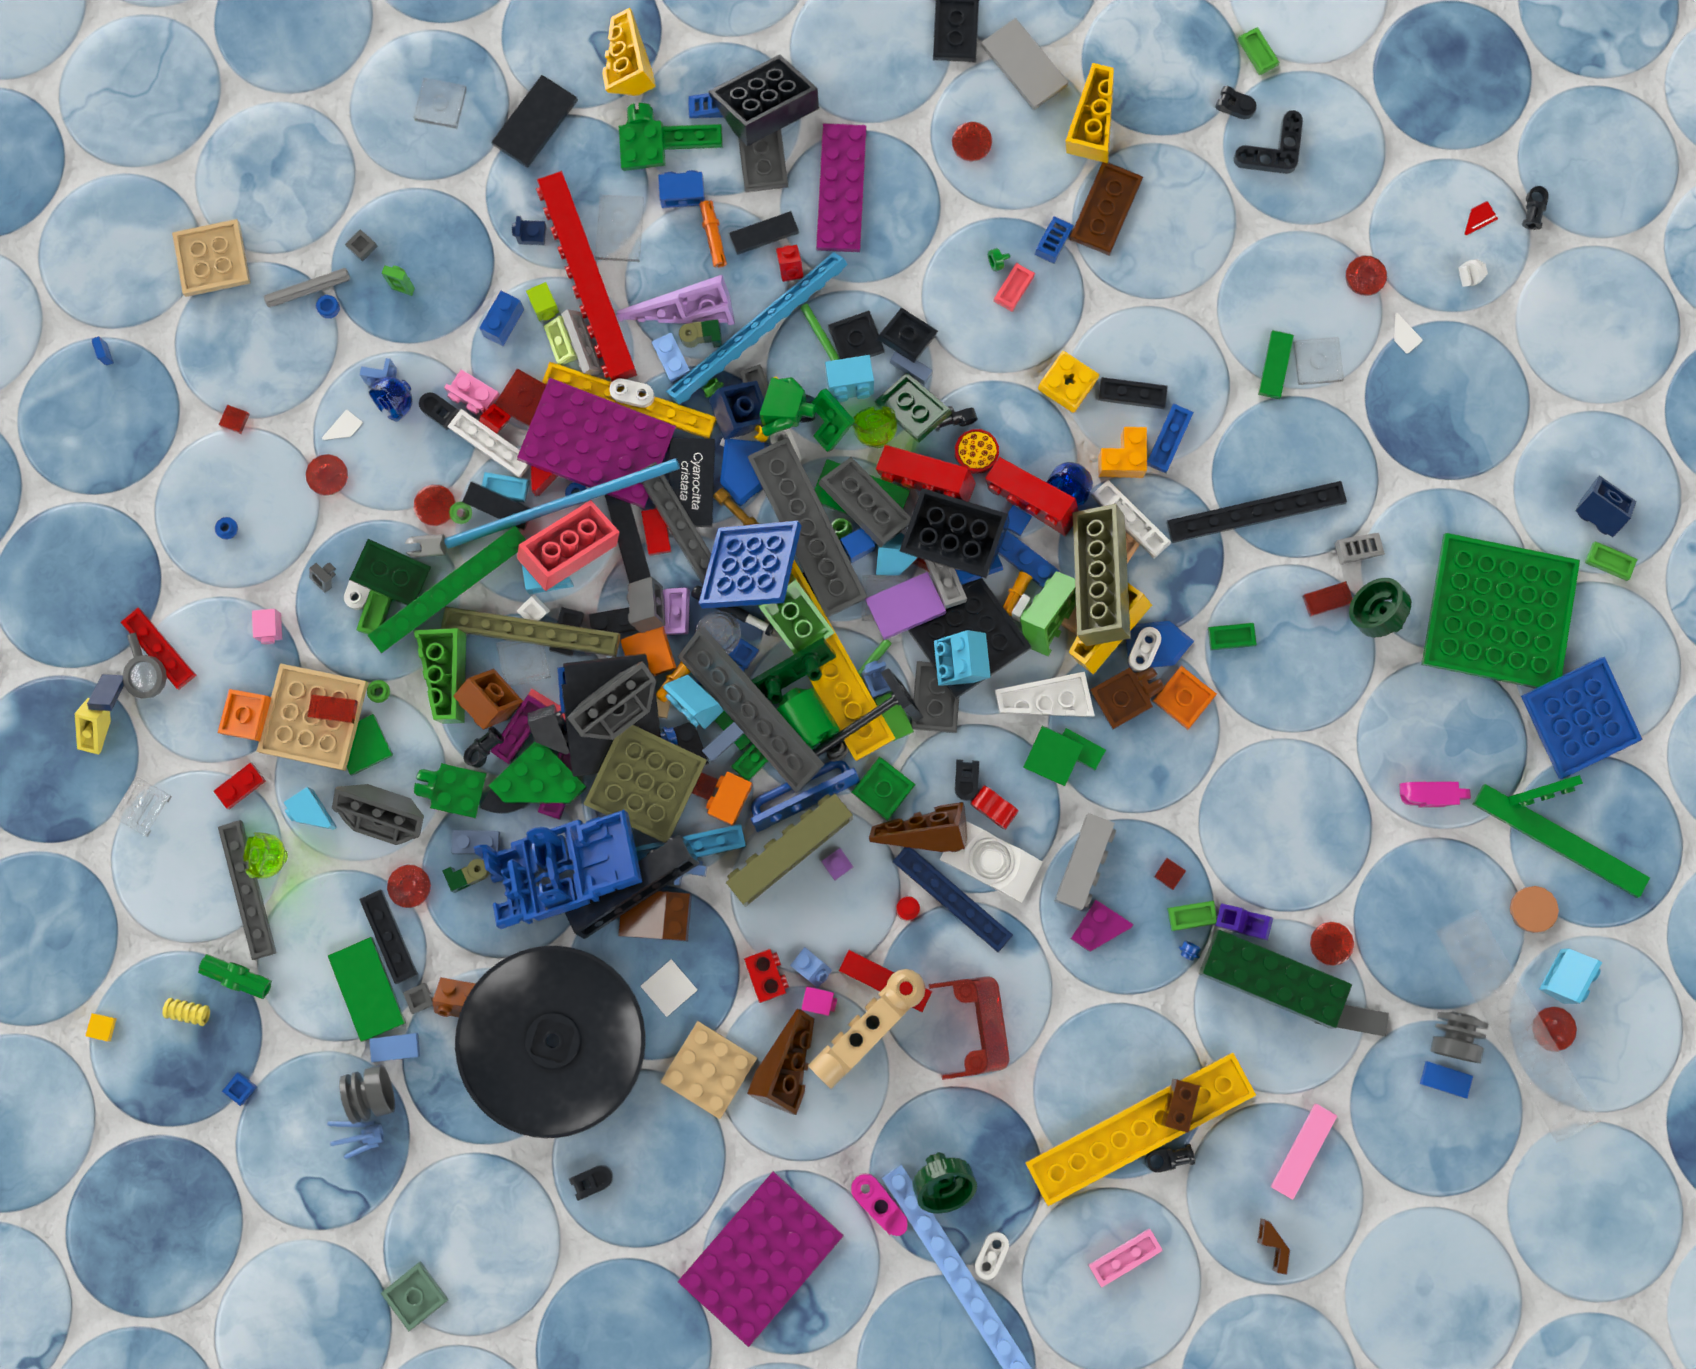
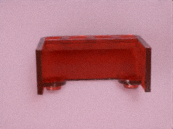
[928,976,1010,1080]

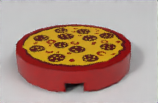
[955,429,999,474]

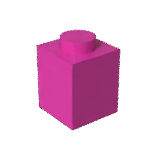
[801,986,838,1016]

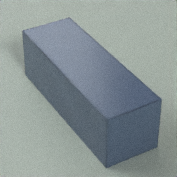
[890,351,933,385]
[702,722,744,762]

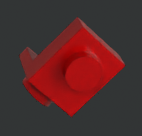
[776,245,804,282]

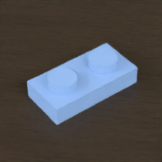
[651,333,690,382]

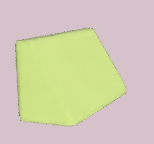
[544,316,578,365]

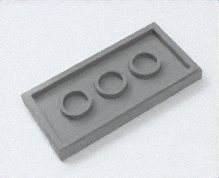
[981,18,1069,110]

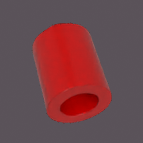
[896,896,920,921]

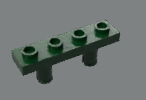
[751,637,836,704]

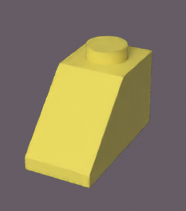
[75,698,111,755]

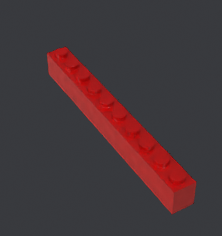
[536,171,637,382]

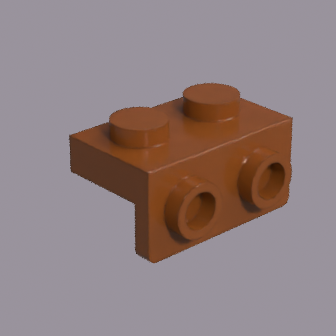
[432,977,476,1017]

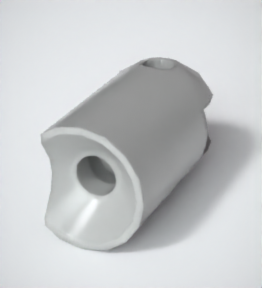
[405,534,446,557]

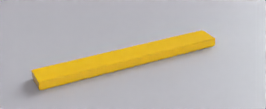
[542,362,717,439]

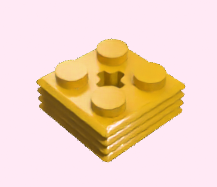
[1038,351,1099,413]

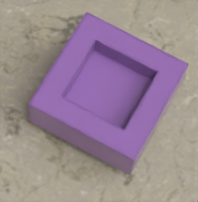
[821,848,853,881]

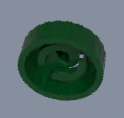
[1349,578,1412,638]
[912,1152,977,1214]

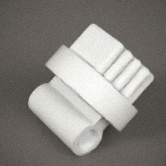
[1458,259,1488,287]

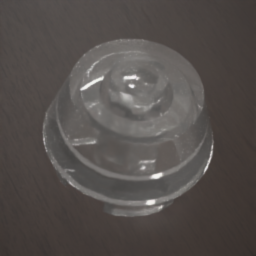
[696,611,741,654]

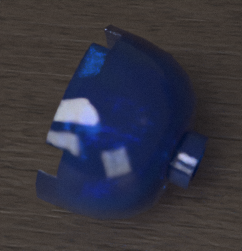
[368,376,413,422]
[1047,462,1093,506]

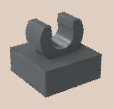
[309,562,336,593]

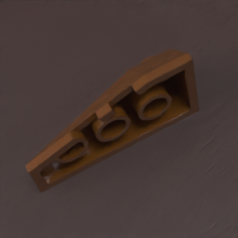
[869,802,967,852]
[747,1009,814,1115]

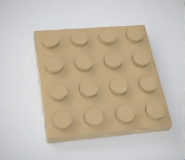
[256,663,368,771]

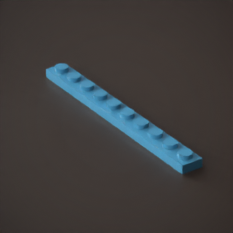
[666,252,848,405]

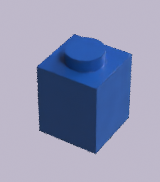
[840,528,875,563]

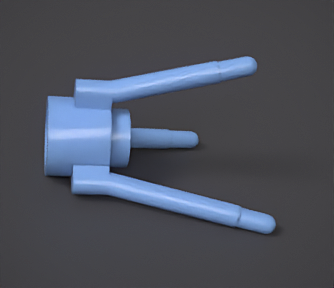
[327,1121,384,1159]

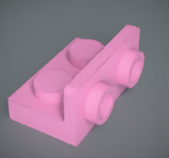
[444,370,500,415]

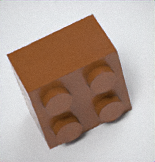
[453,669,523,730]

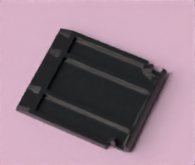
[561,653,661,777]

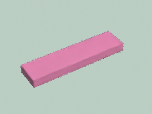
[1271,1104,1337,1200]

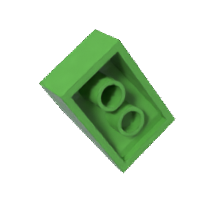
[758,573,835,654]

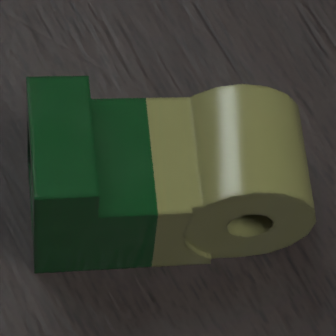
[679,319,722,348]
[442,859,490,893]

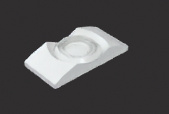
[940,821,1043,903]

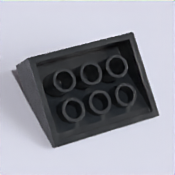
[708,55,819,146]
[900,488,1010,578]

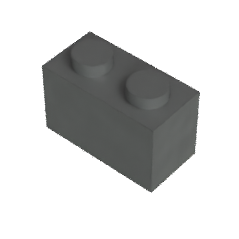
[627,577,665,633]

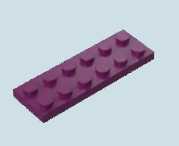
[816,123,866,253]

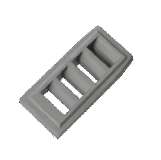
[1334,533,1385,565]

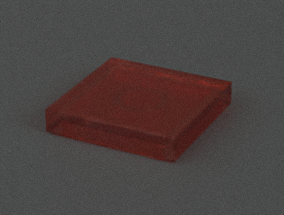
[495,368,546,427]

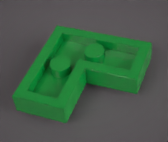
[811,388,855,452]

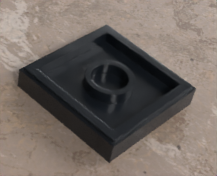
[877,307,938,363]
[828,311,885,359]

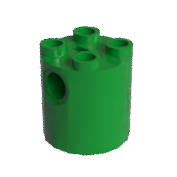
[777,687,840,750]

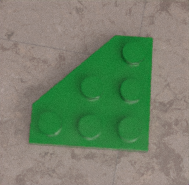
[488,742,587,804]

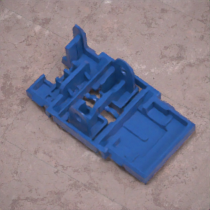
[474,810,642,929]

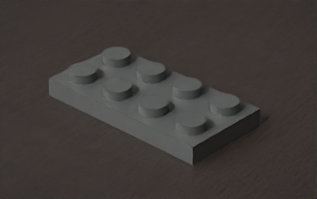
[818,457,911,548]

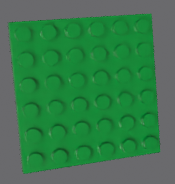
[1421,533,1580,688]

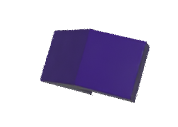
[1215,903,1273,941]

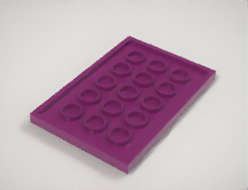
[517,378,676,508]
[677,1171,844,1347]

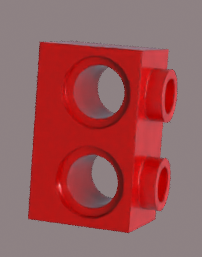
[744,949,789,1003]

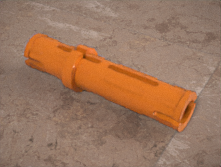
[699,200,727,268]

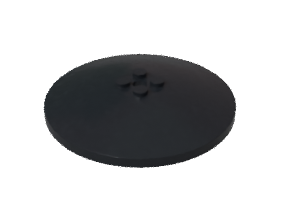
[455,946,646,1138]

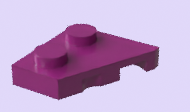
[1070,900,1134,952]

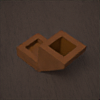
[1257,1218,1290,1275]

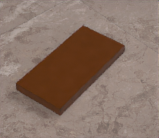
[1069,162,1143,256]

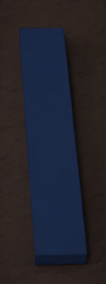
[892,847,1013,953]

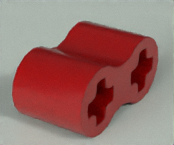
[970,785,1019,830]

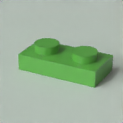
[382,265,415,296]

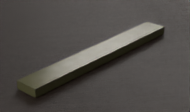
[441,606,621,657]

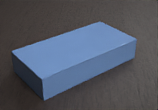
[369,1033,420,1062]

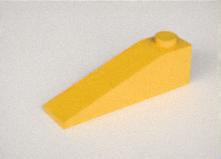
[602,8,656,96]

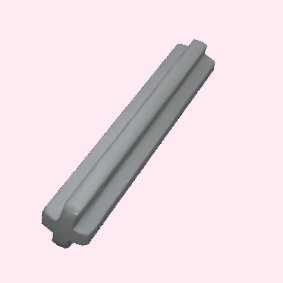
[264,268,350,307]

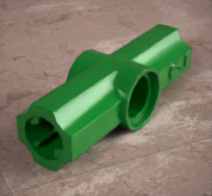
[198,954,272,999]

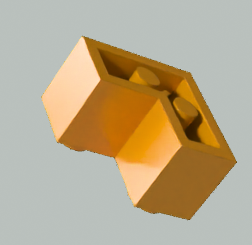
[1098,427,1147,478]

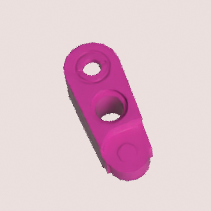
[1399,782,1471,808]
[851,1173,908,1236]

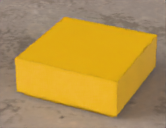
[85,1013,117,1042]

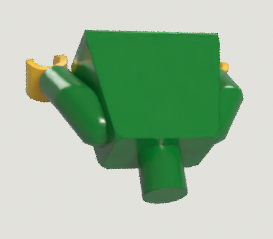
[754,377,816,443]

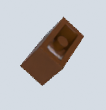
[1161,1079,1200,1133]

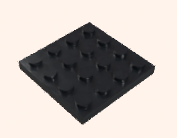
[908,578,1031,699]

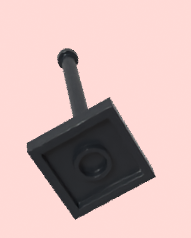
[812,668,923,757]

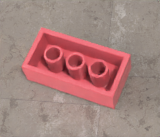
[517,500,619,591]

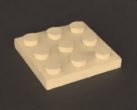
[172,219,251,297]
[660,1021,757,1119]

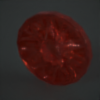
[952,122,993,162]
[1345,255,1387,296]
[306,454,348,496]
[413,485,456,526]
[387,865,431,908]
[1310,922,1354,966]
[1532,1007,1577,1051]

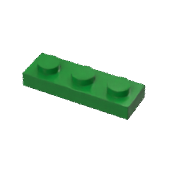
[1508,775,1583,807]

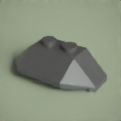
[567,662,656,740]
[332,784,424,845]

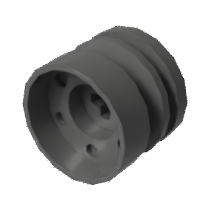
[1430,1012,1489,1064]
[339,1065,395,1124]

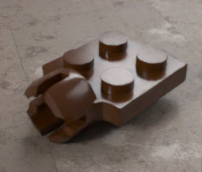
[1090,667,1164,730]

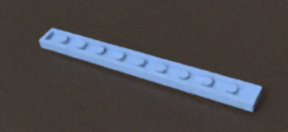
[882,1164,1032,1369]

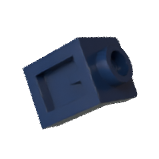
[512,216,546,245]

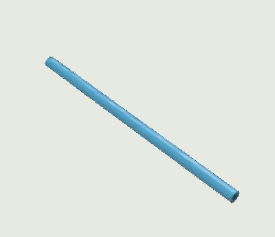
[444,458,680,549]

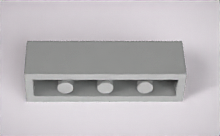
[1054,813,1116,911]

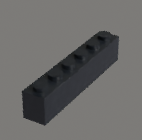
[565,835,700,939]

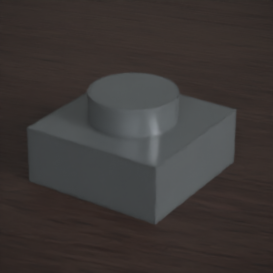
[345,229,378,262]
[403,983,433,1014]

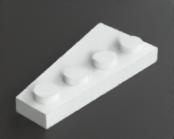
[995,672,1095,717]

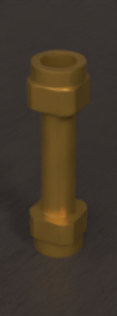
[713,488,759,525]

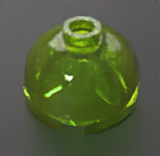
[852,406,897,448]
[243,832,288,879]

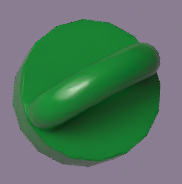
[988,248,1011,272]

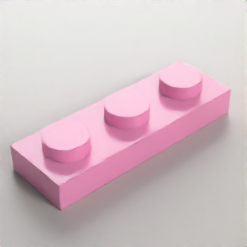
[1088,1229,1163,1288]

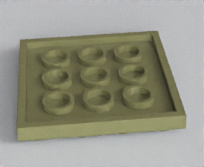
[583,725,707,843]

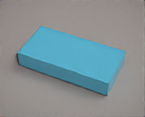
[482,472,530,503]

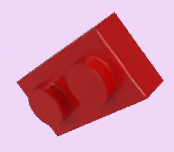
[213,762,266,810]

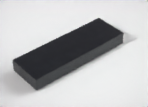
[729,211,799,255]
[1098,377,1168,409]
[462,481,531,530]

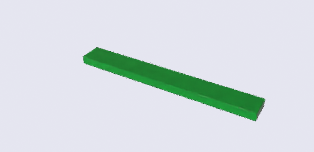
[1472,784,1650,898]

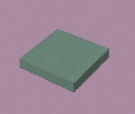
[381,1261,449,1332]

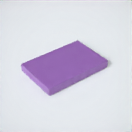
[865,572,946,640]

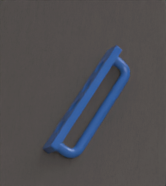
[751,760,860,832]

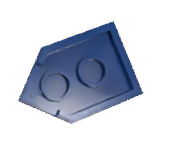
[720,439,769,507]
[1125,621,1194,670]

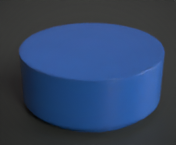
[316,295,340,319]

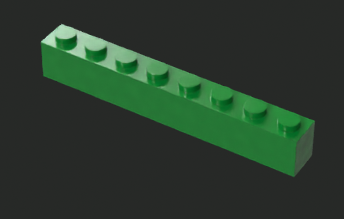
[367,526,526,654]

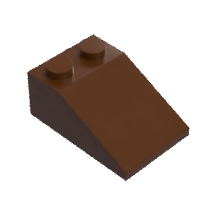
[618,891,692,942]

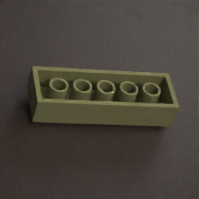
[1073,504,1131,646]
[725,794,853,907]

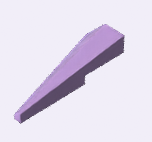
[616,275,735,325]

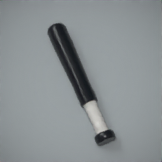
[691,585,774,636]

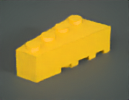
[1065,63,1114,163]
[1069,583,1152,675]

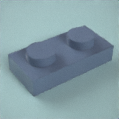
[451,830,500,854]

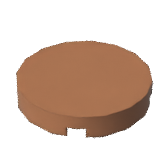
[1510,886,1559,933]

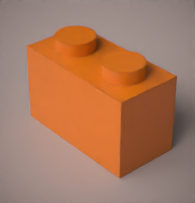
[706,771,753,826]

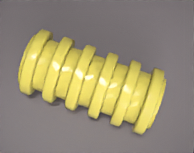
[162,998,210,1026]

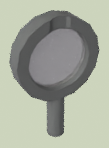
[123,633,167,698]

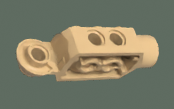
[808,969,925,1089]

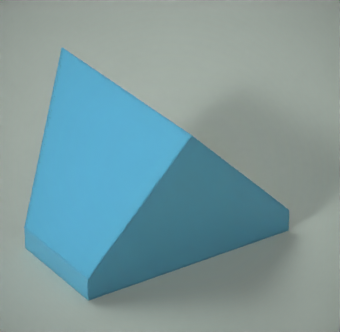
[876,533,918,577]

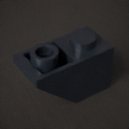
[528,704,569,754]

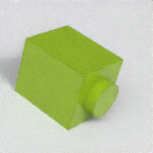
[526,282,560,321]

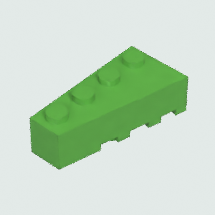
[413,628,466,724]

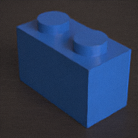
[658,170,705,208]
[479,290,524,346]

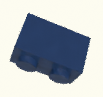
[709,380,764,440]
[1575,475,1637,538]

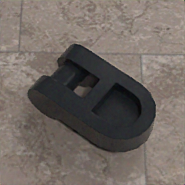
[1215,86,1257,119]
[419,392,459,430]
[954,759,979,801]
[569,1165,613,1201]

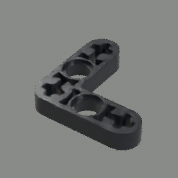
[1233,110,1303,174]

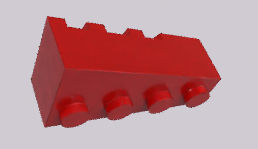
[876,445,976,502]
[985,457,1079,537]

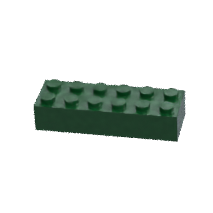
[1199,930,1352,1029]

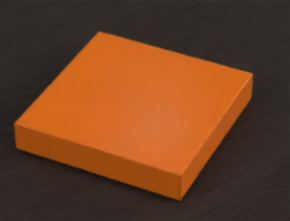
[620,626,676,676]
[1152,666,1217,730]
[217,689,272,742]

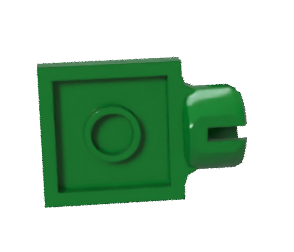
[619,103,666,171]
[414,763,487,819]

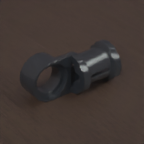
[1522,186,1549,230]
[935,406,978,432]
[463,726,504,768]
[1145,1144,1195,1173]

